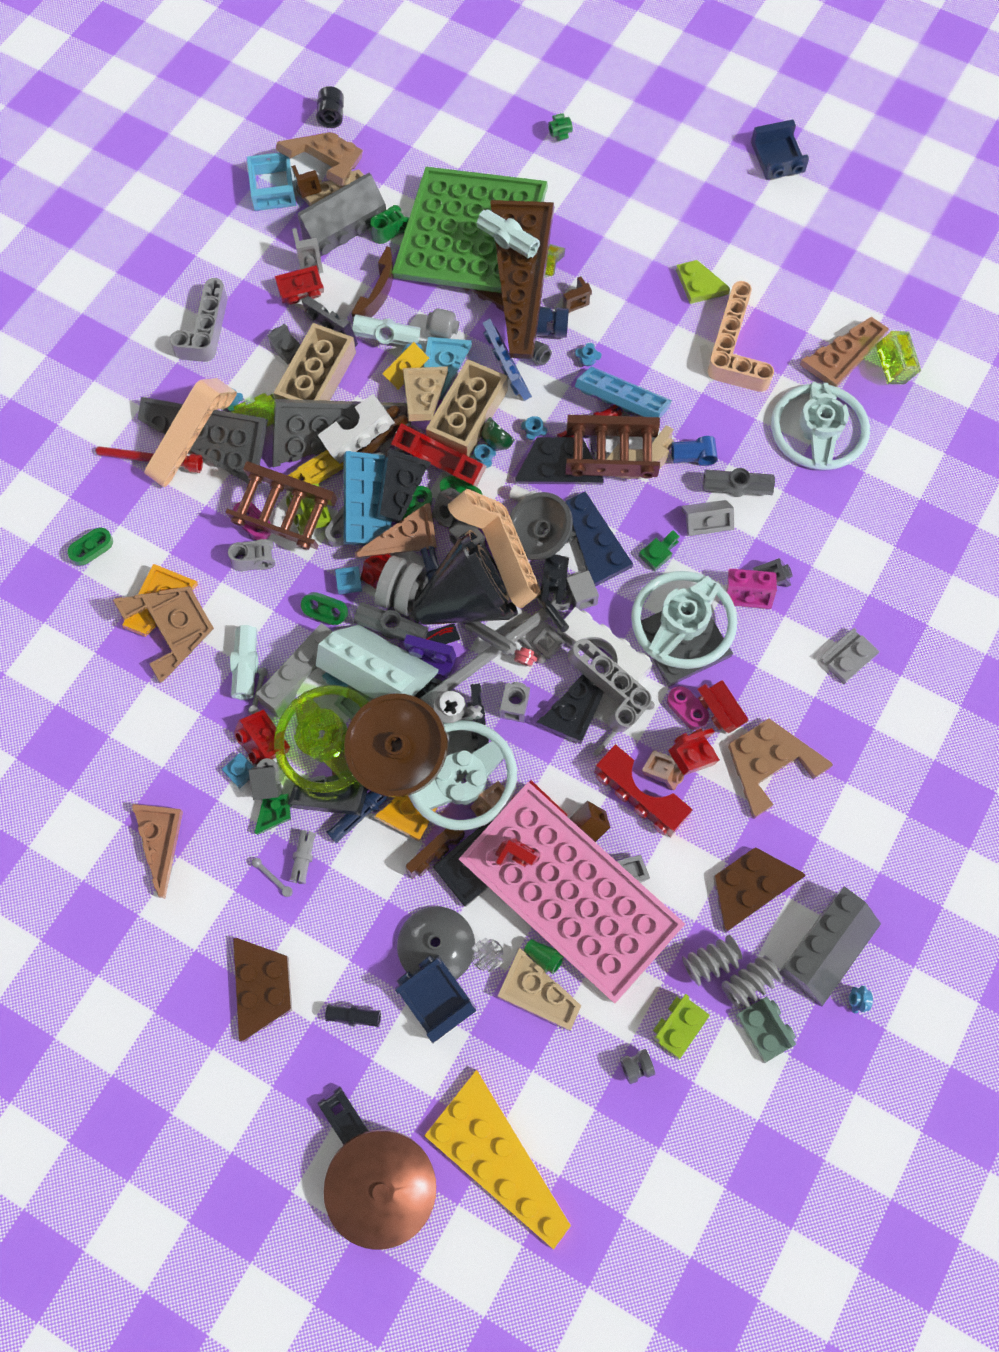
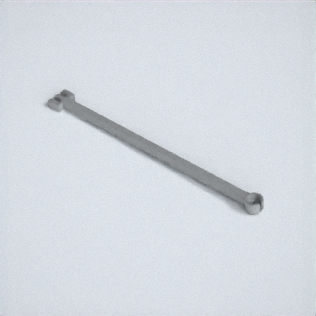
[342,590,572,753]

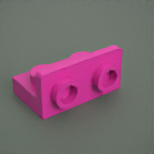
[726,568,777,609]

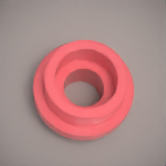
[514,647,537,667]

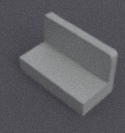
[292,228,324,274]
[682,500,735,536]

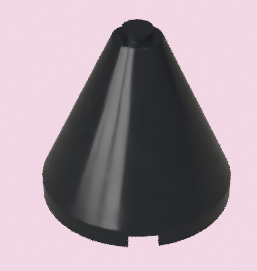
[411,530,518,625]

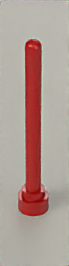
[95,446,203,473]

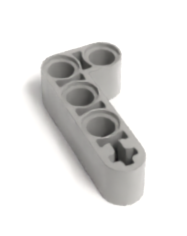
[170,278,228,362]
[568,639,652,733]

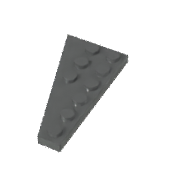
[138,397,268,484]

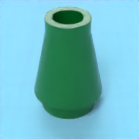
[524,939,564,974]

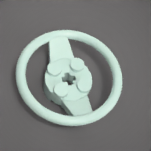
[771,382,870,470]
[631,571,737,669]
[409,720,517,830]

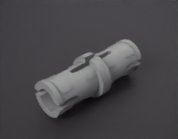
[289,830,316,884]

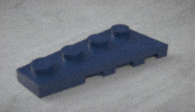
[566,491,633,587]

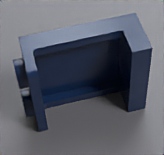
[751,119,809,180]
[395,955,477,1044]

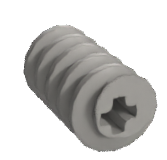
[424,691,466,723]
[682,935,742,986]
[722,955,783,1009]

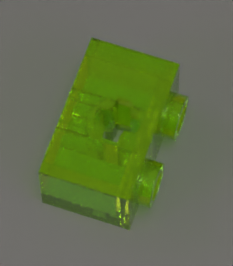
[876,331,922,384]

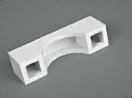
[557,607,653,685]

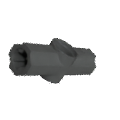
[703,468,775,497]
[354,602,429,641]

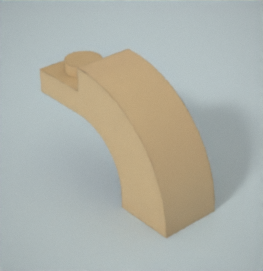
[606,425,674,479]

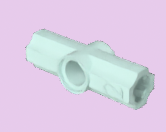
[476,210,540,258]
[352,315,421,346]
[230,625,259,700]

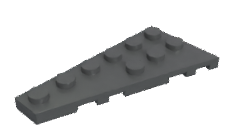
[272,399,411,468]

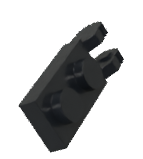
[540,554,569,605]

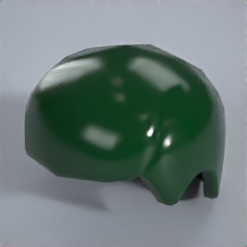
[482,417,515,450]

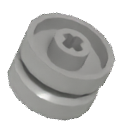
[375,556,426,616]

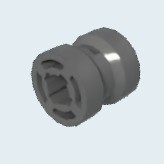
[620,1049,655,1084]

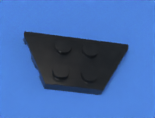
[515,437,604,485]

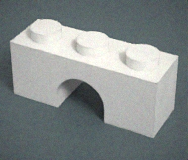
[318,394,395,464]

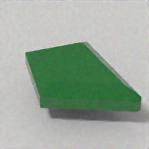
[255,794,291,835]

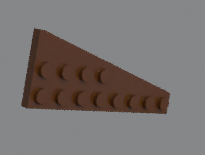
[490,200,555,359]

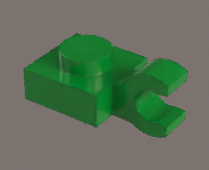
[639,530,680,571]

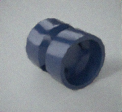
[536,306,569,338]

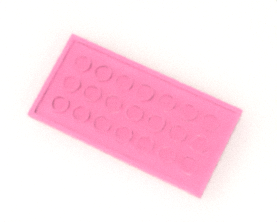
[459,782,685,1004]

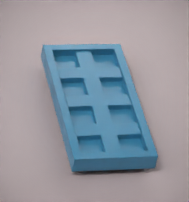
[575,366,672,418]
[343,451,391,546]

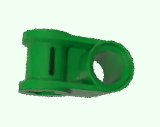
[371,205,409,244]

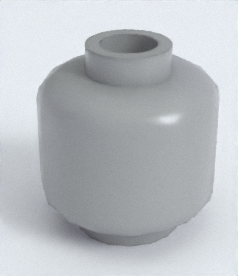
[426,308,460,339]

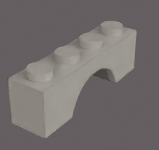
[256,623,333,718]

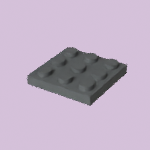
[641,610,733,687]

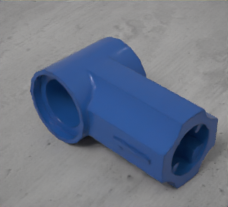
[671,436,718,466]

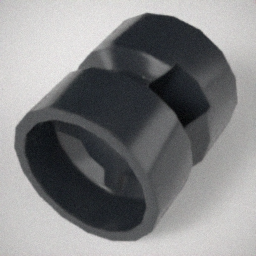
[316,86,344,128]

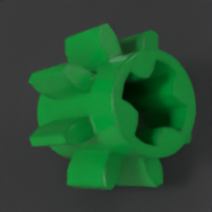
[548,113,573,141]

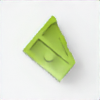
[676,260,730,304]

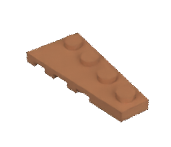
[800,316,889,387]

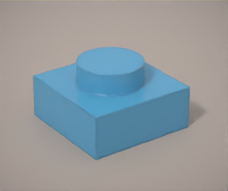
[335,566,362,595]
[222,753,254,789]

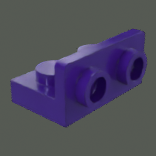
[404,634,457,678]

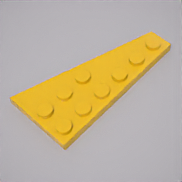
[424,1070,571,1249]

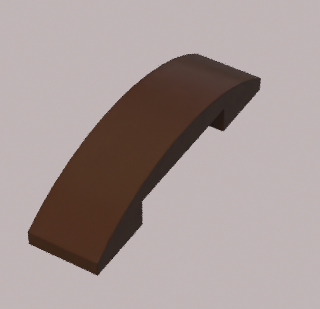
[351,246,393,322]

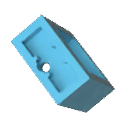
[247,153,296,211]

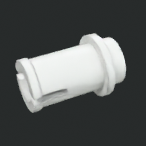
[509,485,537,502]

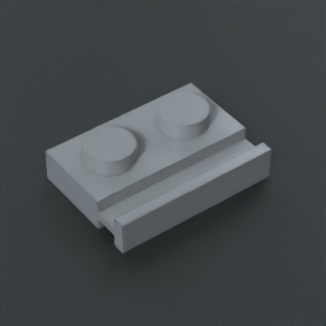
[819,627,880,684]

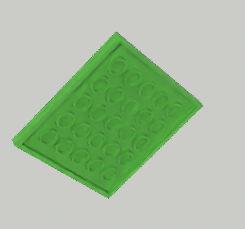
[392,166,548,293]

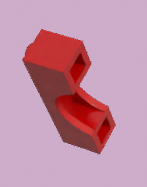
[391,423,487,487]
[594,744,693,838]

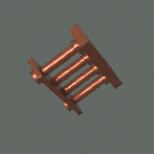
[566,414,660,479]
[225,461,338,550]

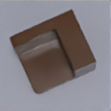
[291,165,322,198]
[569,800,611,842]

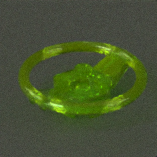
[274,685,368,793]

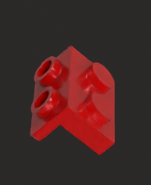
[275,265,324,305]
[698,680,749,734]

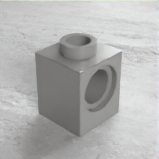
[566,571,599,610]
[500,682,530,723]

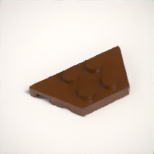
[713,847,806,933]
[233,938,292,1042]

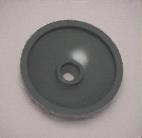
[510,492,573,560]
[397,906,475,980]

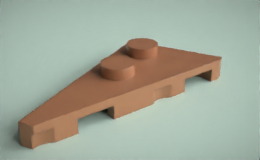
[355,503,437,558]
[132,804,183,899]

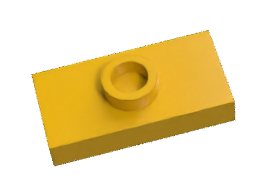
[382,342,429,390]

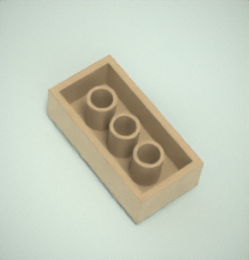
[274,323,356,401]
[426,359,508,457]

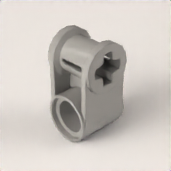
[228,539,275,572]

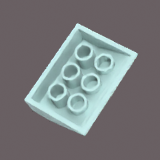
[316,625,438,699]

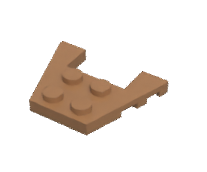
[276,132,363,187]
[113,586,214,683]
[728,718,833,819]

